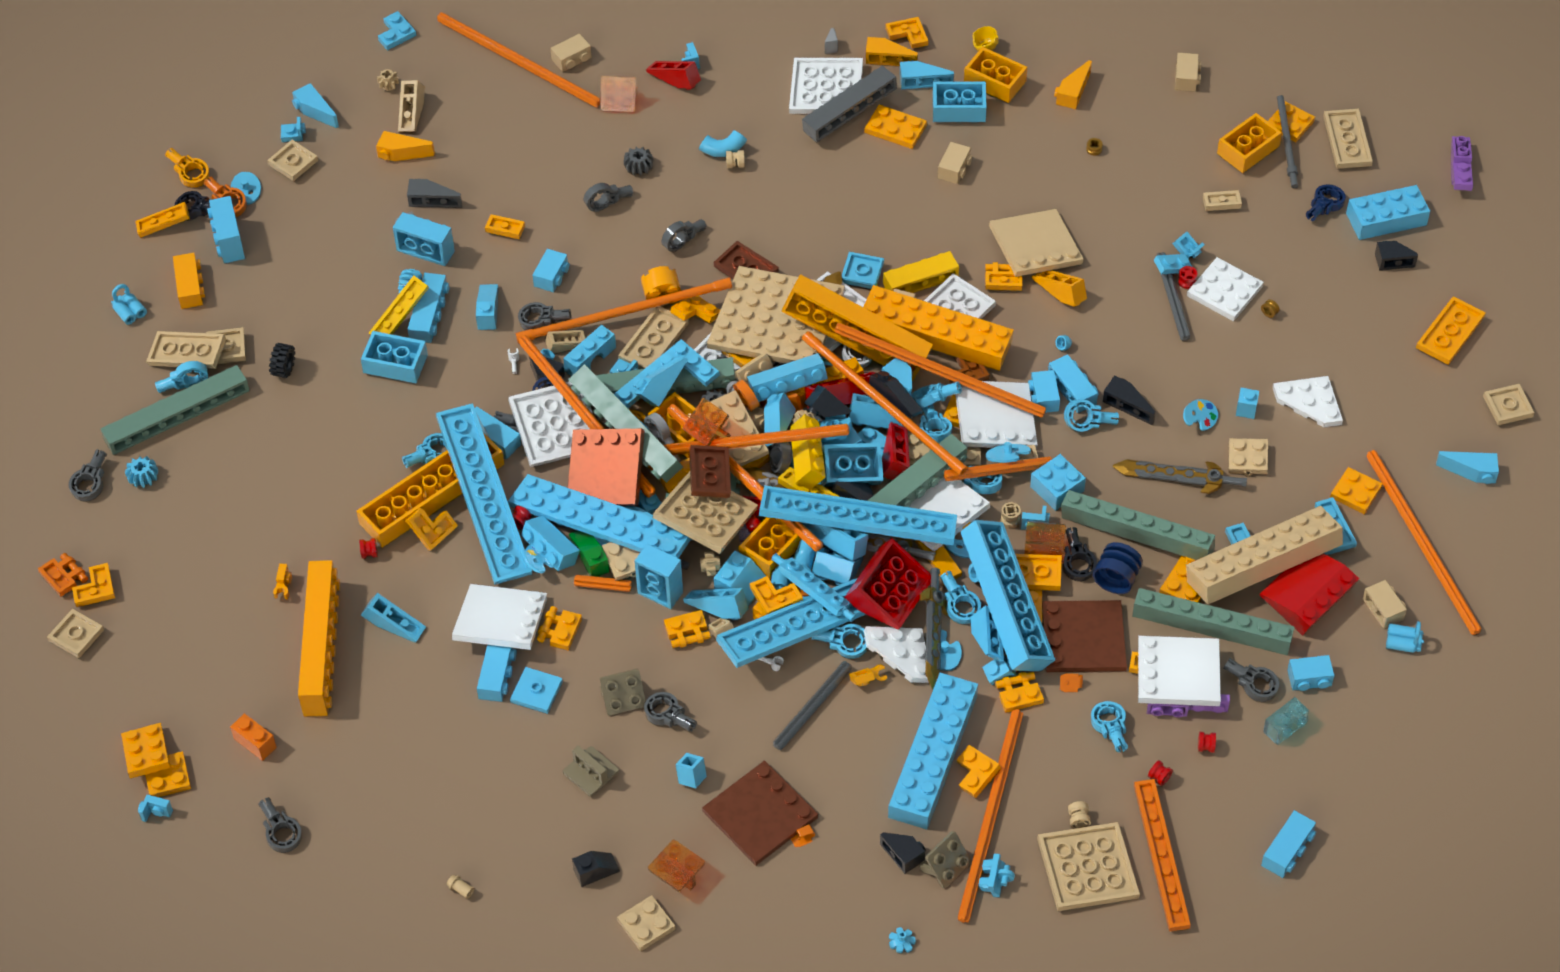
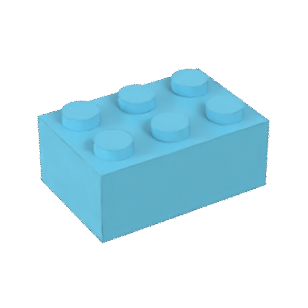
[932,82,986,122]
[207,196,245,263]
[393,212,455,266]
[361,331,428,383]
[822,443,884,487]
[635,544,683,609]

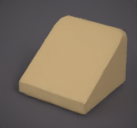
[707,618,734,639]

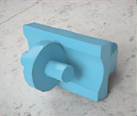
[979,854,1015,897]

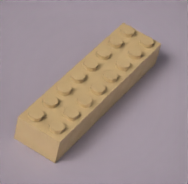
[1186,506,1343,604]

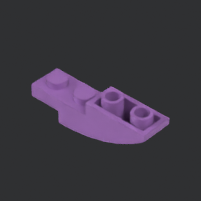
[1451,136,1473,191]
[1147,694,1230,717]

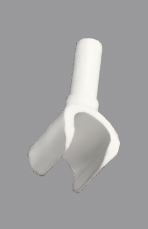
[508,348,520,374]
[758,656,784,671]

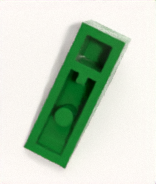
[569,530,609,577]

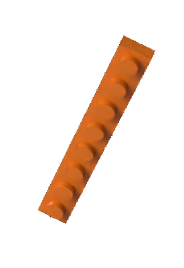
[1134,779,1191,932]

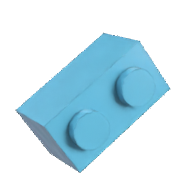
[532,249,570,292]
[1028,370,1060,412]
[1287,655,1334,691]

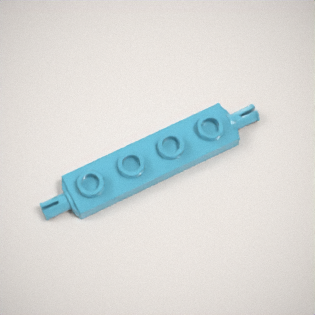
[771,553,856,622]

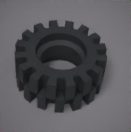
[269,343,296,378]

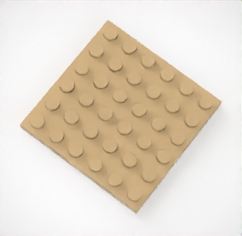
[707,266,845,364]

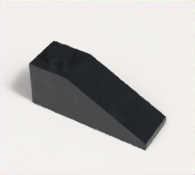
[866,371,923,418]
[1102,375,1156,425]

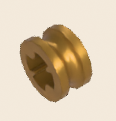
[1086,138,1103,156]
[1261,299,1280,318]

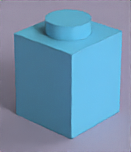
[1236,388,1259,419]
[676,753,707,789]

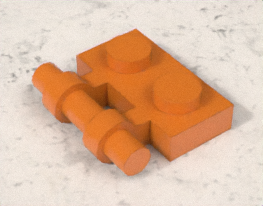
[38,553,88,597]

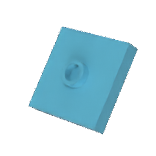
[841,252,884,289]
[510,667,563,714]

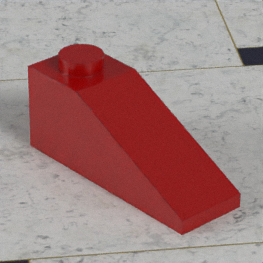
[646,61,701,90]
[882,422,910,480]

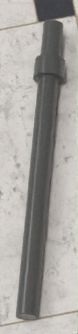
[1277,95,1298,188]

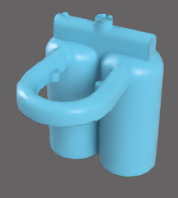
[111,284,147,325]
[1386,621,1424,653]

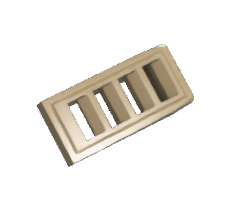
[546,330,586,353]

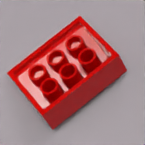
[844,538,931,630]
[1259,553,1360,636]

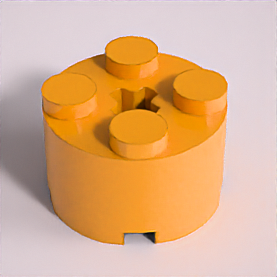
[641,266,681,308]

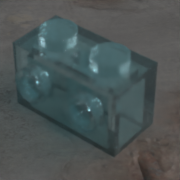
[1263,697,1309,745]

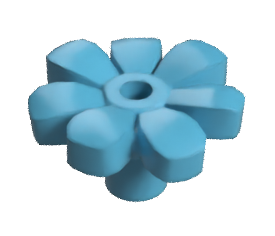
[889,927,916,953]

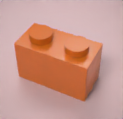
[230,713,277,761]

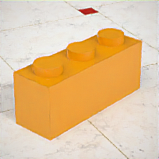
[173,253,205,309]

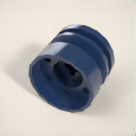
[1093,542,1143,594]

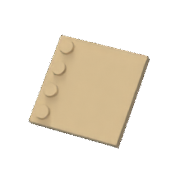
[989,209,1084,277]
[653,471,758,554]
[1037,822,1140,911]

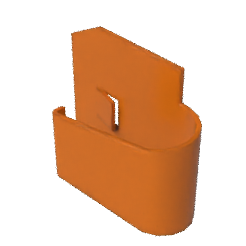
[1060,673,1083,692]
[791,825,815,847]

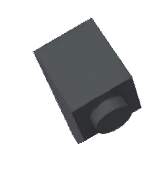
[407,179,462,208]

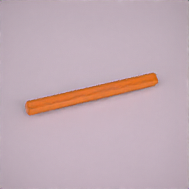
[944,456,1052,481]

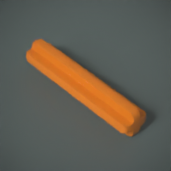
[574,575,632,592]

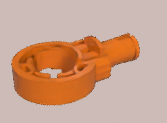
[204,177,247,217]
[733,380,759,412]

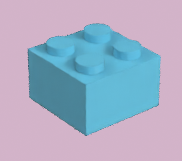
[1030,454,1086,511]

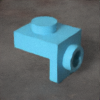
[1172,232,1205,259]
[1021,505,1050,532]
[982,656,1018,685]

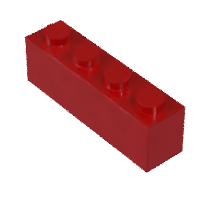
[805,371,876,409]

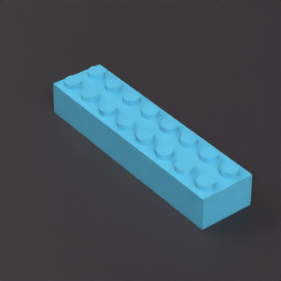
[961,520,1055,672]
[888,673,978,830]

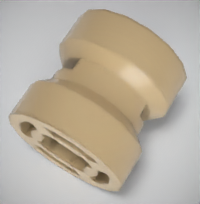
[726,150,745,169]
[1001,502,1021,529]
[1068,801,1091,829]

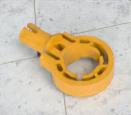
[165,148,209,188]

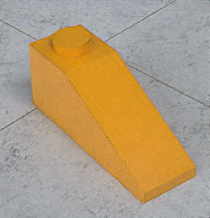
[866,37,918,66]
[1054,60,1092,109]
[376,131,435,161]
[1032,270,1087,306]

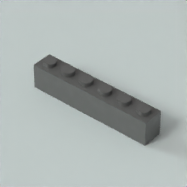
[802,65,897,142]

